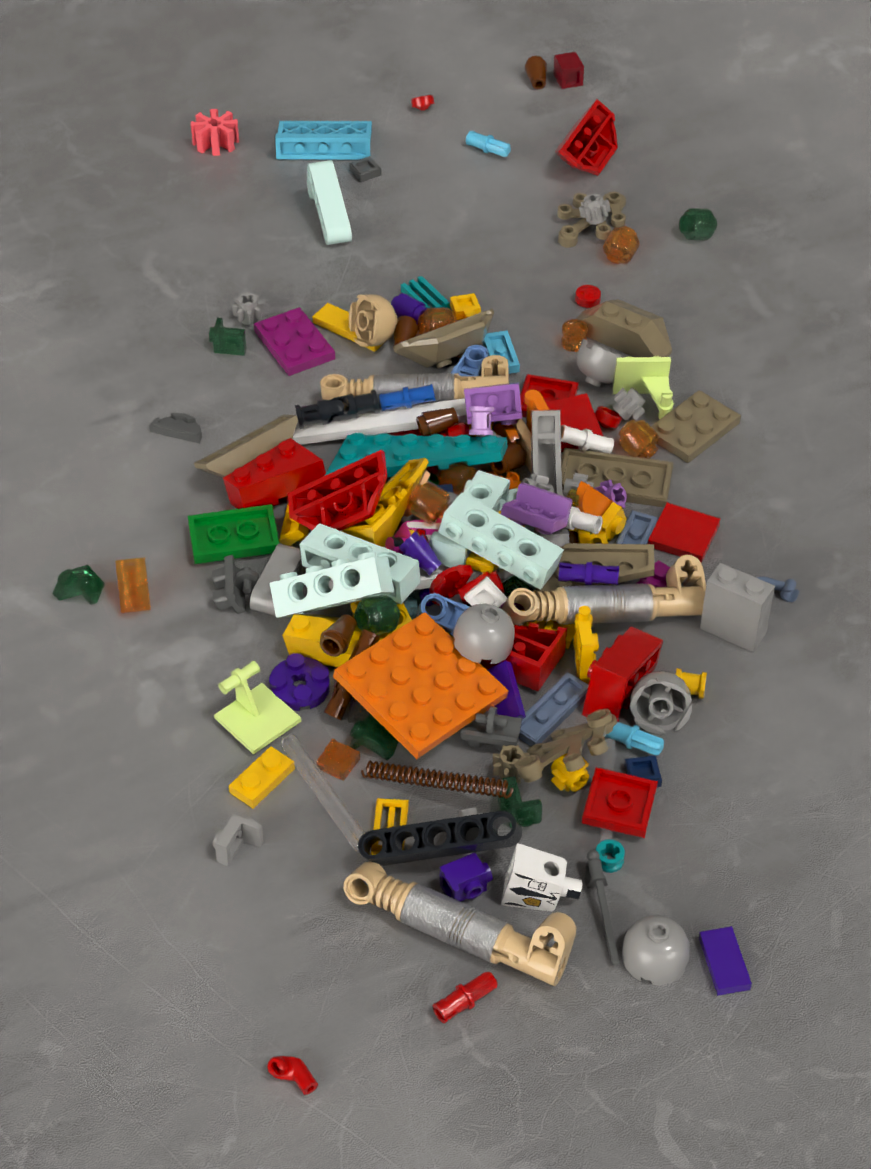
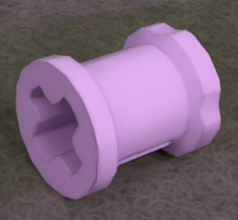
[469,406,494,435]

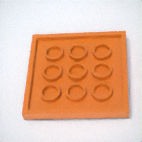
[333,612,509,759]

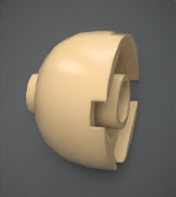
[349,294,397,347]

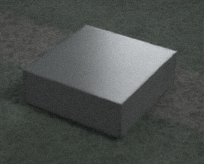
[349,156,382,182]

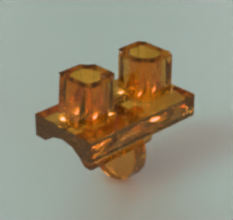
[115,557,151,613]

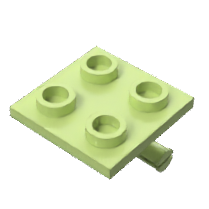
[612,356,674,419]
[214,661,301,755]

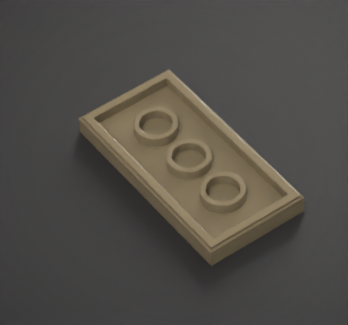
[561,448,674,507]

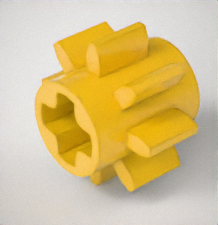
[551,753,589,792]

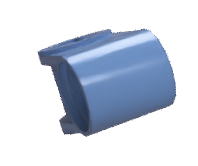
[451,345,488,376]
[419,593,469,635]

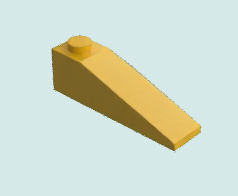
[341,458,429,547]
[282,614,383,667]

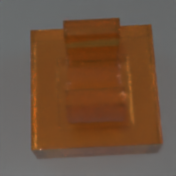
[317,738,360,781]

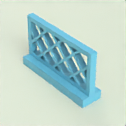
[275,121,372,160]

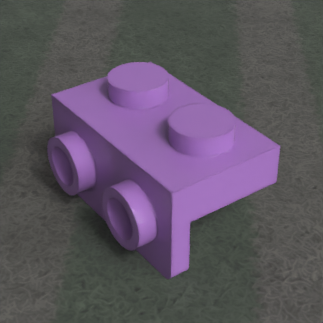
[464,382,522,425]
[501,483,572,535]

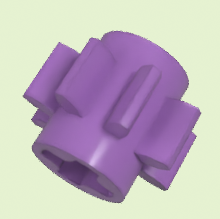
[594,480,627,509]

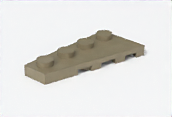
[535,543,654,592]

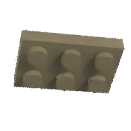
[646,390,741,463]

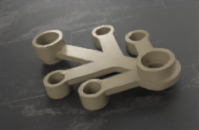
[557,191,626,248]
[515,709,617,783]

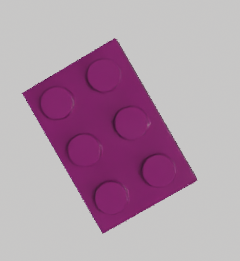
[254,307,335,376]

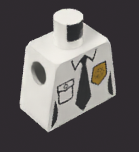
[501,843,582,911]

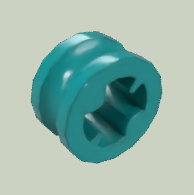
[596,839,625,873]

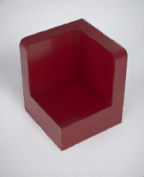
[553,52,584,89]

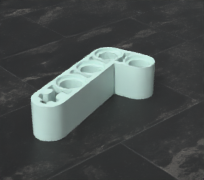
[307,160,352,245]

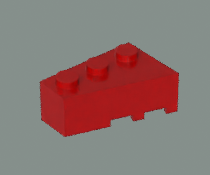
[223,438,326,509]
[480,623,567,692]
[582,626,663,722]

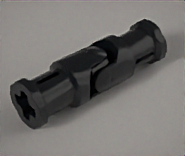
[295,389,380,429]

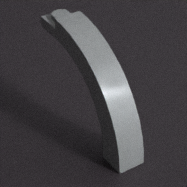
[531,410,569,543]

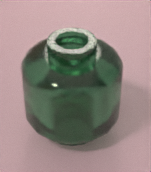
[679,208,717,240]
[354,595,400,635]

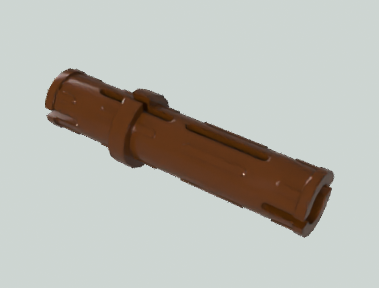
[324,629,381,721]

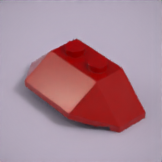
[555,99,618,176]
[287,450,387,531]

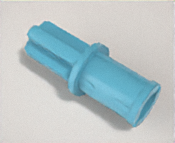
[466,130,511,157]
[605,722,664,756]

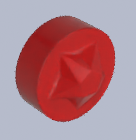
[411,94,434,111]
[575,285,601,308]
[595,406,622,428]

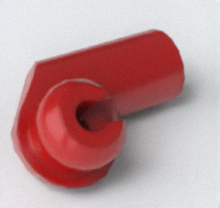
[267,1056,318,1095]

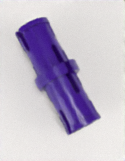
[558,562,619,586]

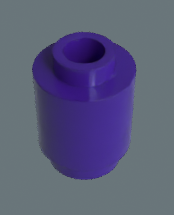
[391,293,429,327]

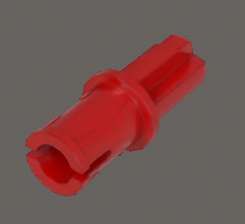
[432,972,498,1024]

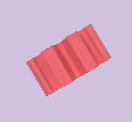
[191,109,239,156]

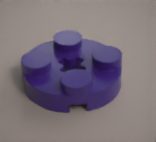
[269,653,330,711]

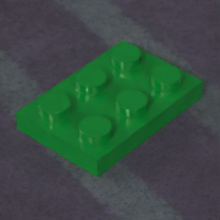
[188,504,279,564]

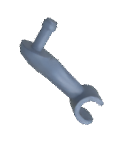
[756,576,800,602]

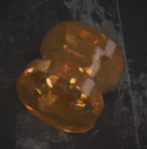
[561,319,588,352]

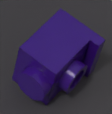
[440,852,493,902]

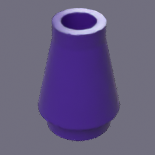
[399,531,442,576]

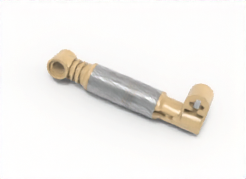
[320,355,509,409]
[501,555,706,626]
[343,861,576,986]

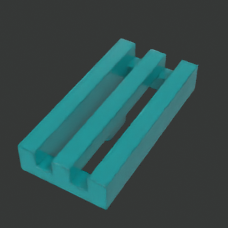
[401,276,450,319]

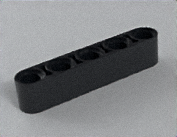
[358,811,522,866]

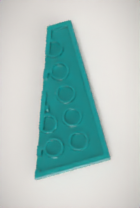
[325,433,508,477]

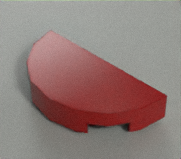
[429,565,473,605]

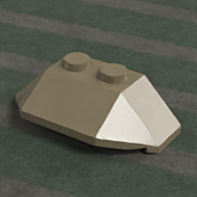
[569,299,672,357]
[393,308,494,369]
[194,414,298,478]

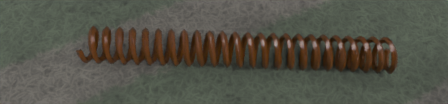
[361,760,514,799]

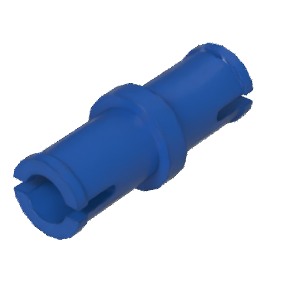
[379,384,436,411]

